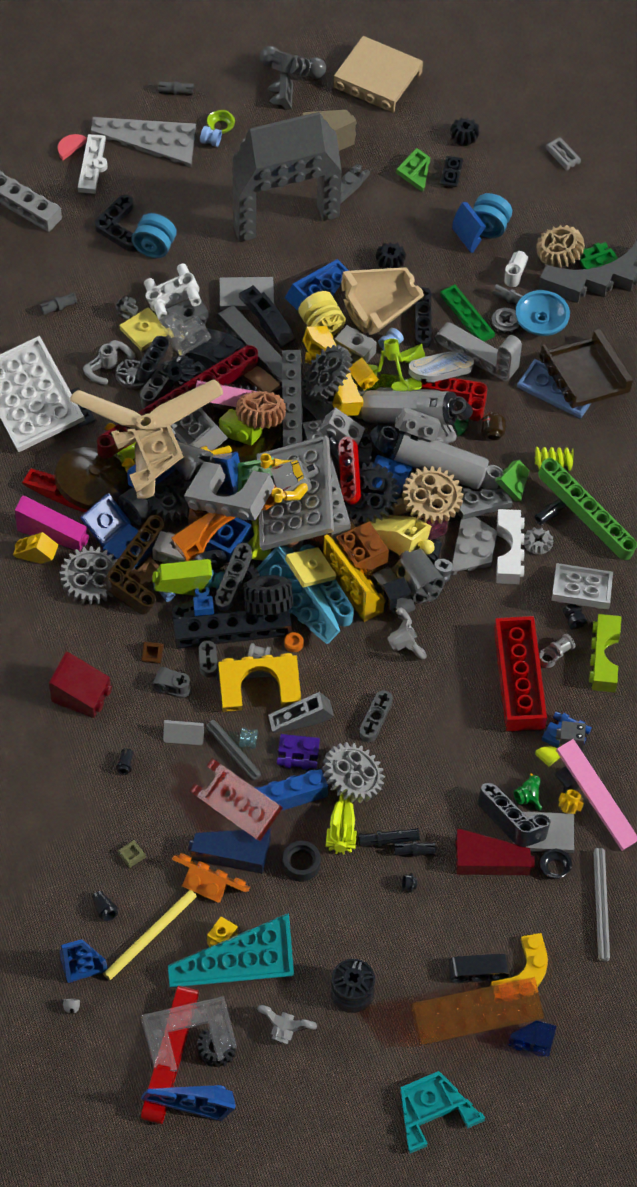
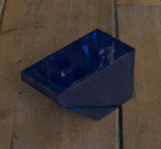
[508,1020,557,1057]

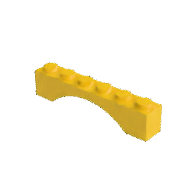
[303,326,364,416]

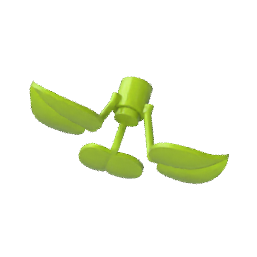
[351,338,425,391]

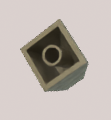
[302,110,357,151]

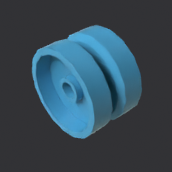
[473,193,513,238]
[132,213,177,258]

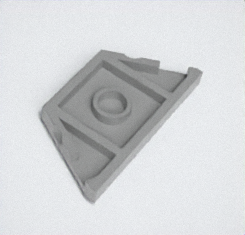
[451,517,497,575]

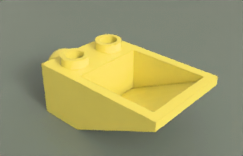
[370,514,435,556]

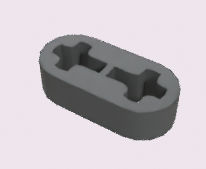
[199,641,217,677]

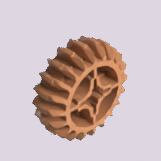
[236,390,286,429]

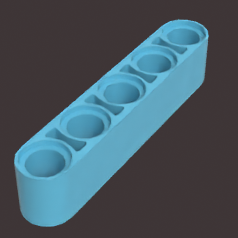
[300,544,354,627]

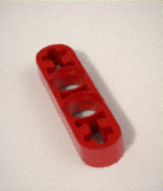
[338,436,361,505]

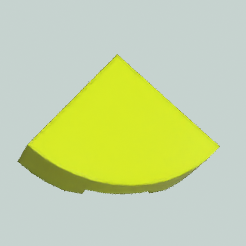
[535,746,560,767]

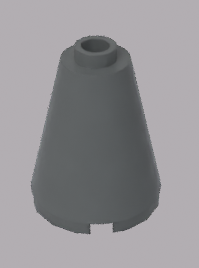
[173,441,215,484]

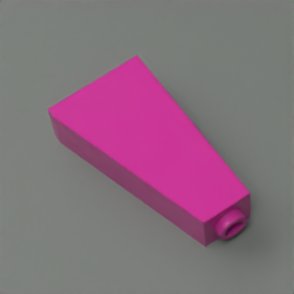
[15,495,89,551]

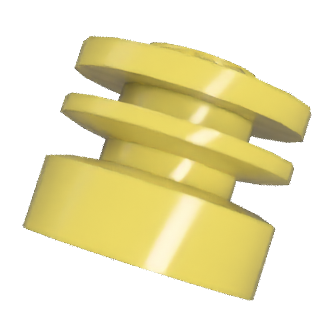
[299,291,346,335]

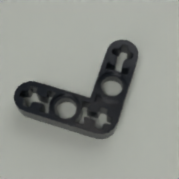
[95,195,136,251]

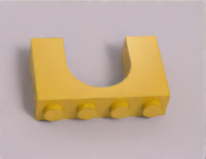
[218,653,301,712]

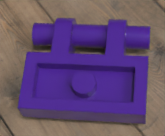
[277,734,320,770]

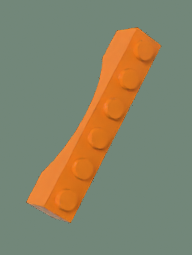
[171,486,277,561]

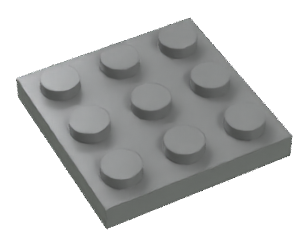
[551,563,613,609]

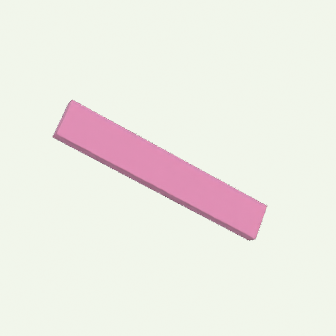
[556,739,637,851]

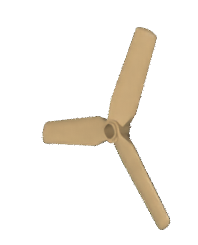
[70,380,223,499]

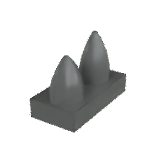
[267,72,293,110]

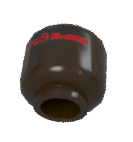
[482,412,506,441]

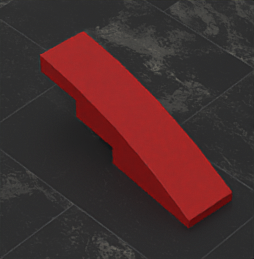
[22,468,88,512]

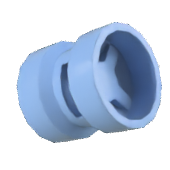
[200,126,222,147]
[378,328,404,350]

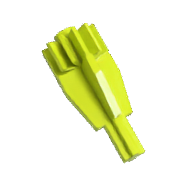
[326,794,357,855]

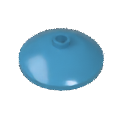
[515,290,570,336]

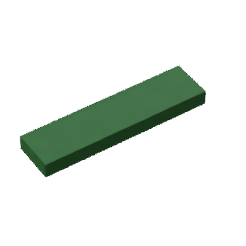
[440,284,495,342]

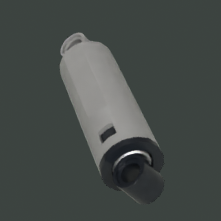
[354,390,473,425]
[376,426,503,490]

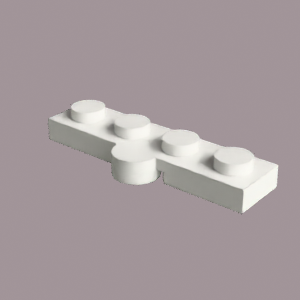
[78,134,107,194]

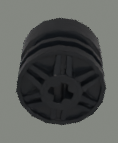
[331,959,375,1013]

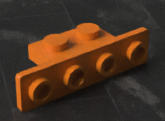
[172,853,250,903]

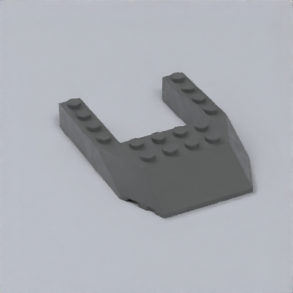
[232,112,342,242]

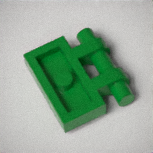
[579,242,618,269]

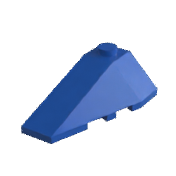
[285,259,349,310]
[60,939,107,983]
[141,1085,236,1121]

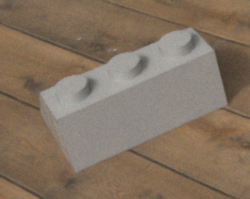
[174,408,228,450]

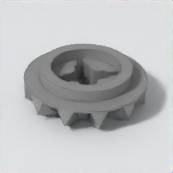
[492,308,519,333]
[524,527,553,554]

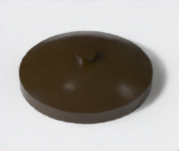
[54,447,129,510]

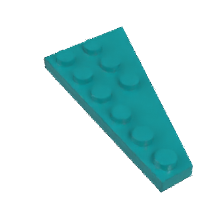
[168,913,294,987]

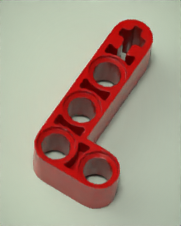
[421,378,487,421]

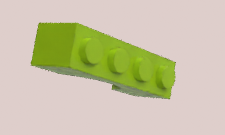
[589,614,621,693]

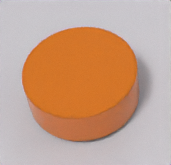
[284,632,304,652]

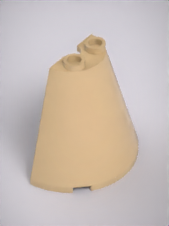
[341,267,424,335]

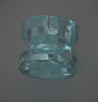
[239,727,258,749]

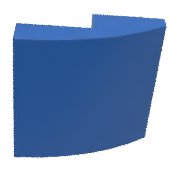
[452,202,486,253]

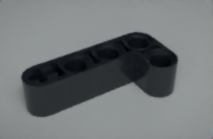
[478,783,551,847]

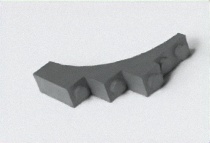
[538,240,637,303]

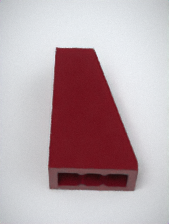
[456,829,535,875]

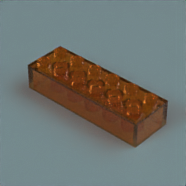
[410,977,544,1046]

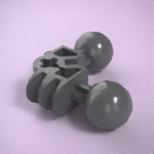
[260,46,326,79]

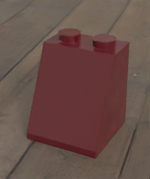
[49,651,112,718]

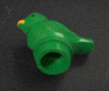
[514,774,542,811]

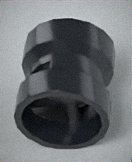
[563,604,587,629]

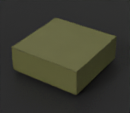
[118,840,146,868]

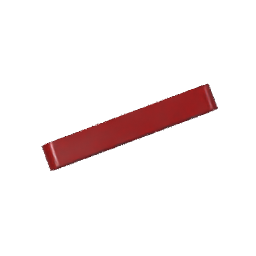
[141,985,199,1125]

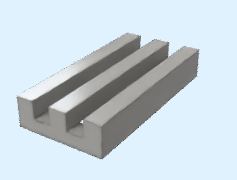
[546,137,581,170]

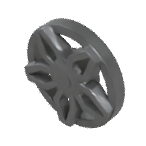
[115,359,146,389]

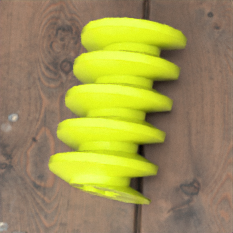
[535,447,574,471]

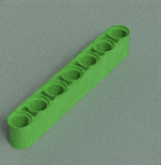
[538,458,637,560]

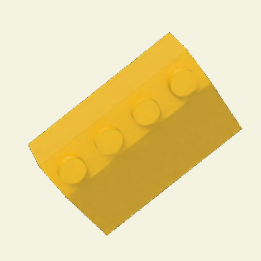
[323,535,385,622]

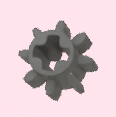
[115,296,138,320]

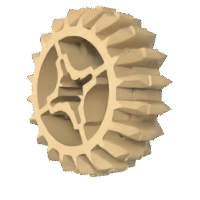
[536,225,585,268]

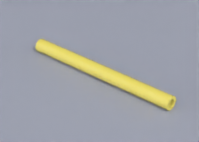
[103,890,197,981]

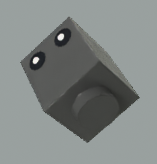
[556,721,586,750]

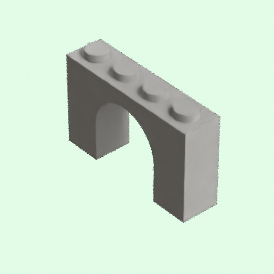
[184,462,275,521]

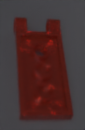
[189,758,283,841]

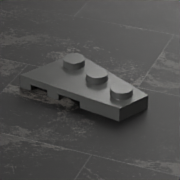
[445,489,513,520]

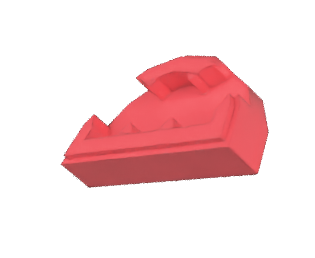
[58,134,87,160]

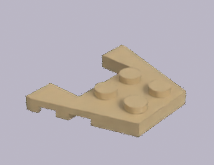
[111,424,183,492]

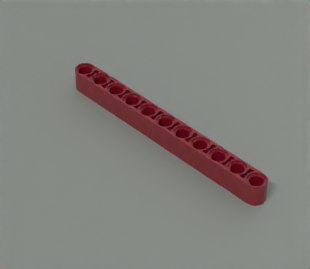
[97,345,258,459]

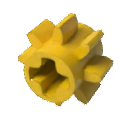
[558,789,584,814]

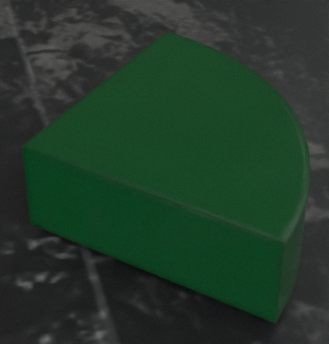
[452,419,469,437]

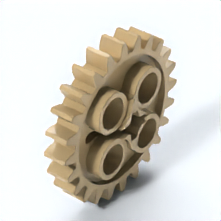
[402,466,464,525]

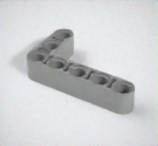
[435,322,522,381]

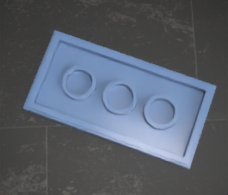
[517,359,591,419]

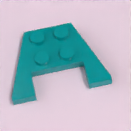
[400,1071,485,1154]

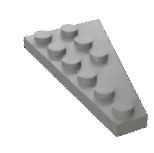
[91,117,196,168]

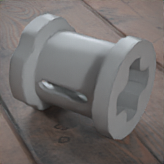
[248,643,271,659]

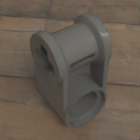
[152,667,191,698]

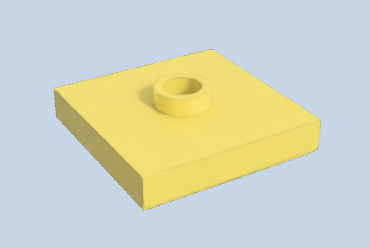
[119,308,170,351]
[285,547,337,588]

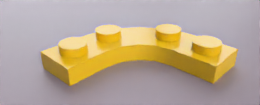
[491,933,548,1003]

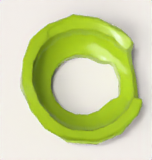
[207,110,235,134]

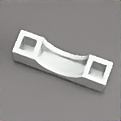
[496,509,524,584]

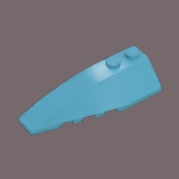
[256,546,340,644]

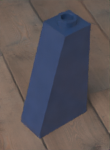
[188,828,271,874]

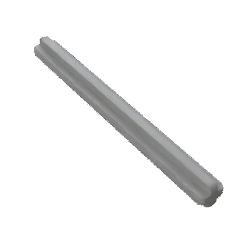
[593,848,610,962]

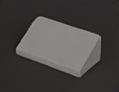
[163,720,204,746]

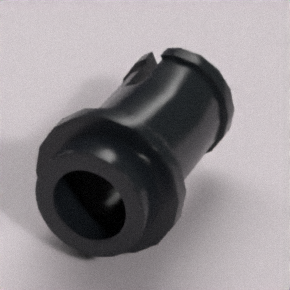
[116,748,134,775]

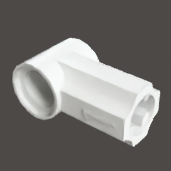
[504,251,528,287]

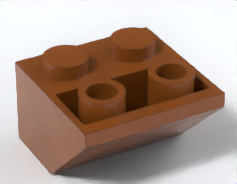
[336,521,389,570]

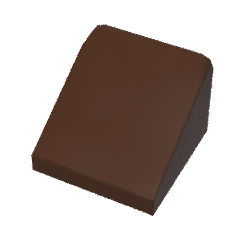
[141,642,164,663]

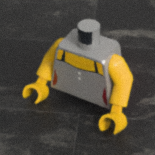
[260,453,318,505]

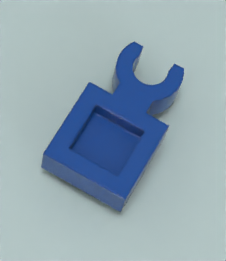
[193,587,214,616]

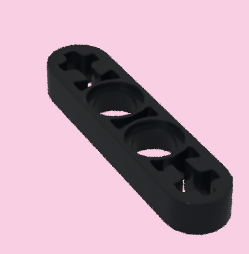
[415,287,432,348]

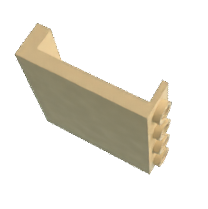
[334,36,423,113]

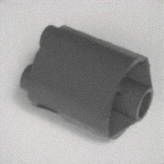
[391,549,445,604]

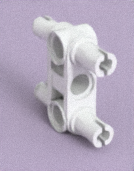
[144,264,201,321]

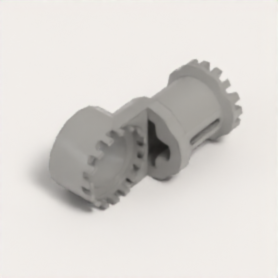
[539,634,576,668]

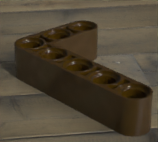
[103,515,164,614]

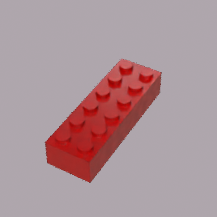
[494,616,547,731]

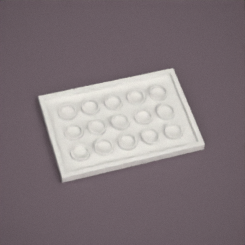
[0,336,85,452]

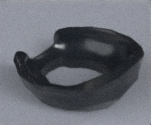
[540,848,572,879]

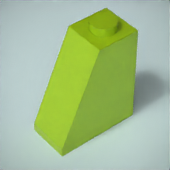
[152,559,213,596]

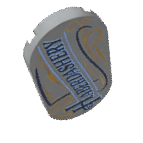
[408,352,474,382]

